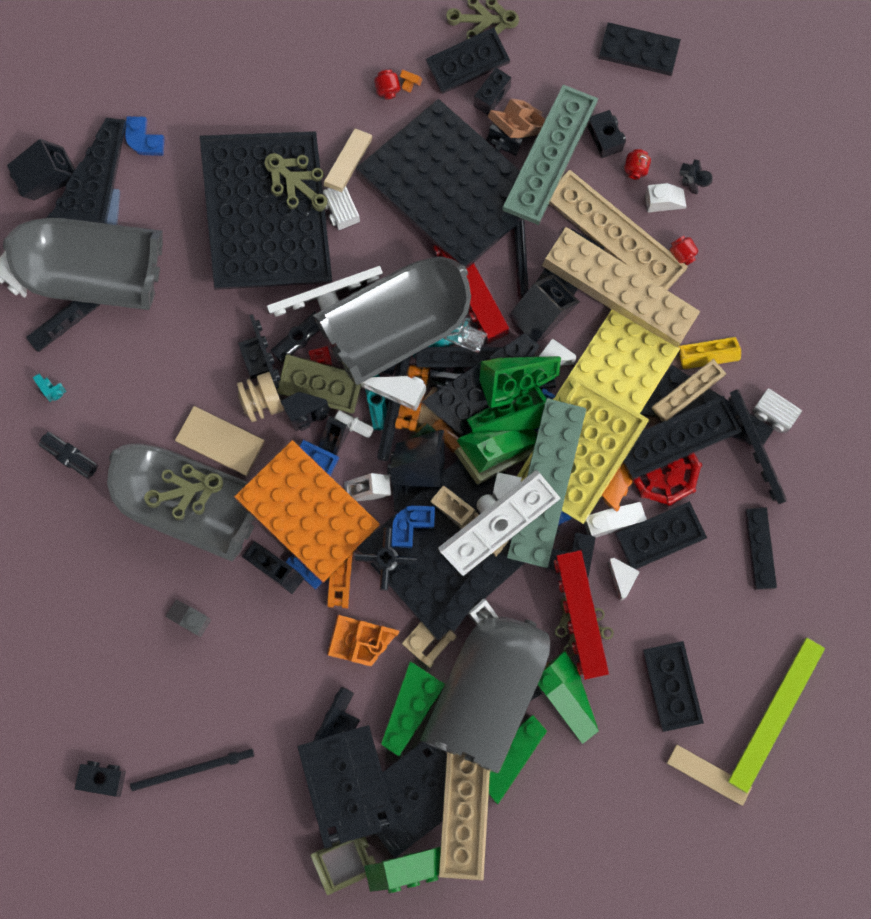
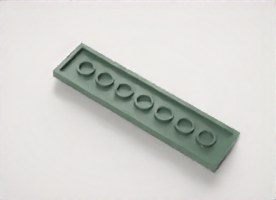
[503,85,598,225]
[507,398,587,568]

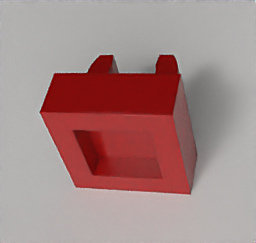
[309,346,333,366]

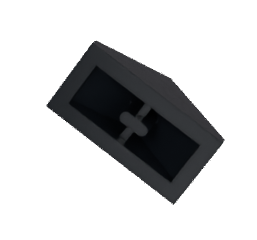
[318,416,349,456]

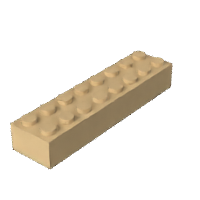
[542,227,700,347]

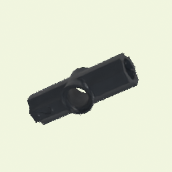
[270,311,320,364]
[39,431,98,479]

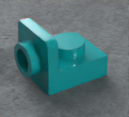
[33,374,66,402]

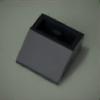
[281,392,331,431]

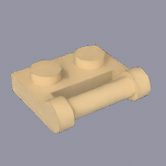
[402,622,457,668]

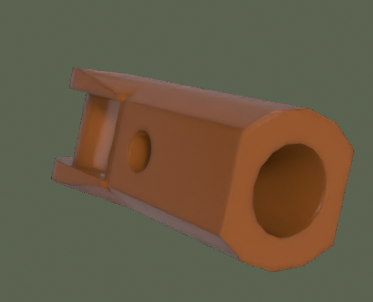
[431,419,461,453]

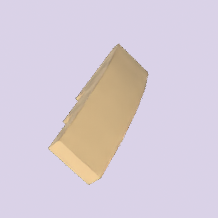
[431,486,509,556]

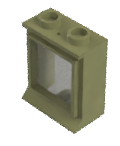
[311,837,376,896]

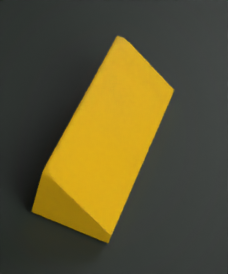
[678,337,741,369]

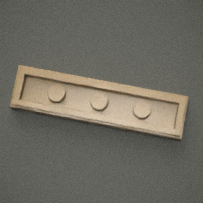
[324,129,372,192]
[652,359,726,422]
[666,745,752,806]

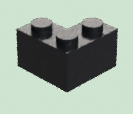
[546,533,596,577]

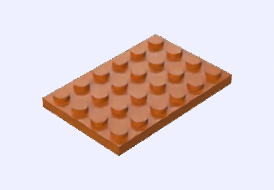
[234,440,380,583]

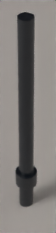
[130,748,255,792]

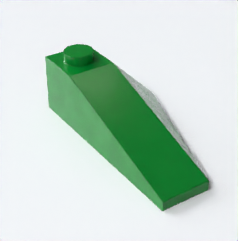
[480,356,561,408]
[467,385,546,433]
[457,429,537,473]
[537,651,599,744]

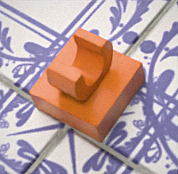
[400,69,423,93]

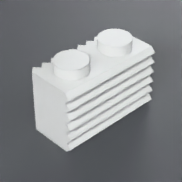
[323,186,360,230]
[752,388,802,433]

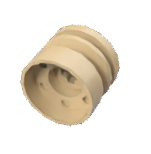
[237,372,284,422]

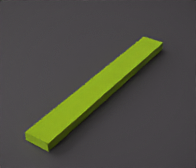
[727,638,825,793]

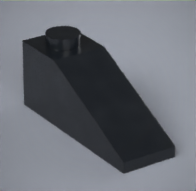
[242,541,305,594]

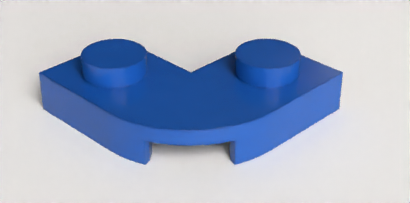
[125,116,165,156]
[392,506,435,548]

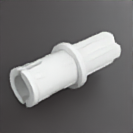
[335,410,374,438]

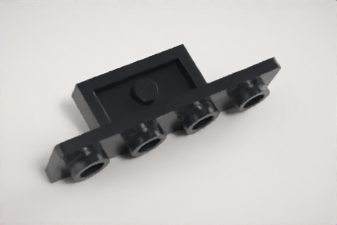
[26,301,100,352]
[238,314,281,389]
[313,687,360,741]

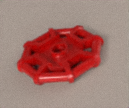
[633,453,703,506]

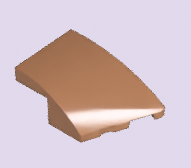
[488,99,546,138]

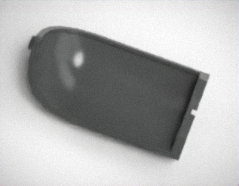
[3,218,163,310]
[313,257,471,385]
[107,443,255,562]
[420,617,550,773]

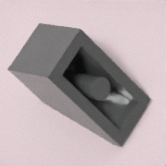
[165,599,211,637]

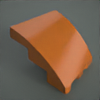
[601,463,633,512]
[327,615,399,666]

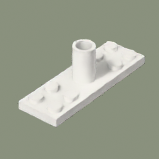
[267,266,383,317]
[438,470,561,576]

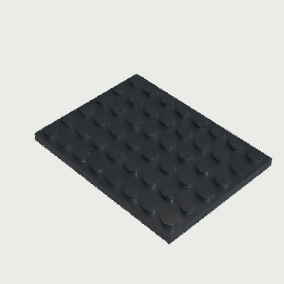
[356,99,523,269]
[199,131,332,290]
[357,459,560,641]

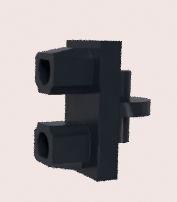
[486,124,522,156]
[679,159,713,194]
[430,368,465,390]

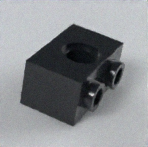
[474,67,512,115]
[587,110,626,158]
[74,760,126,797]

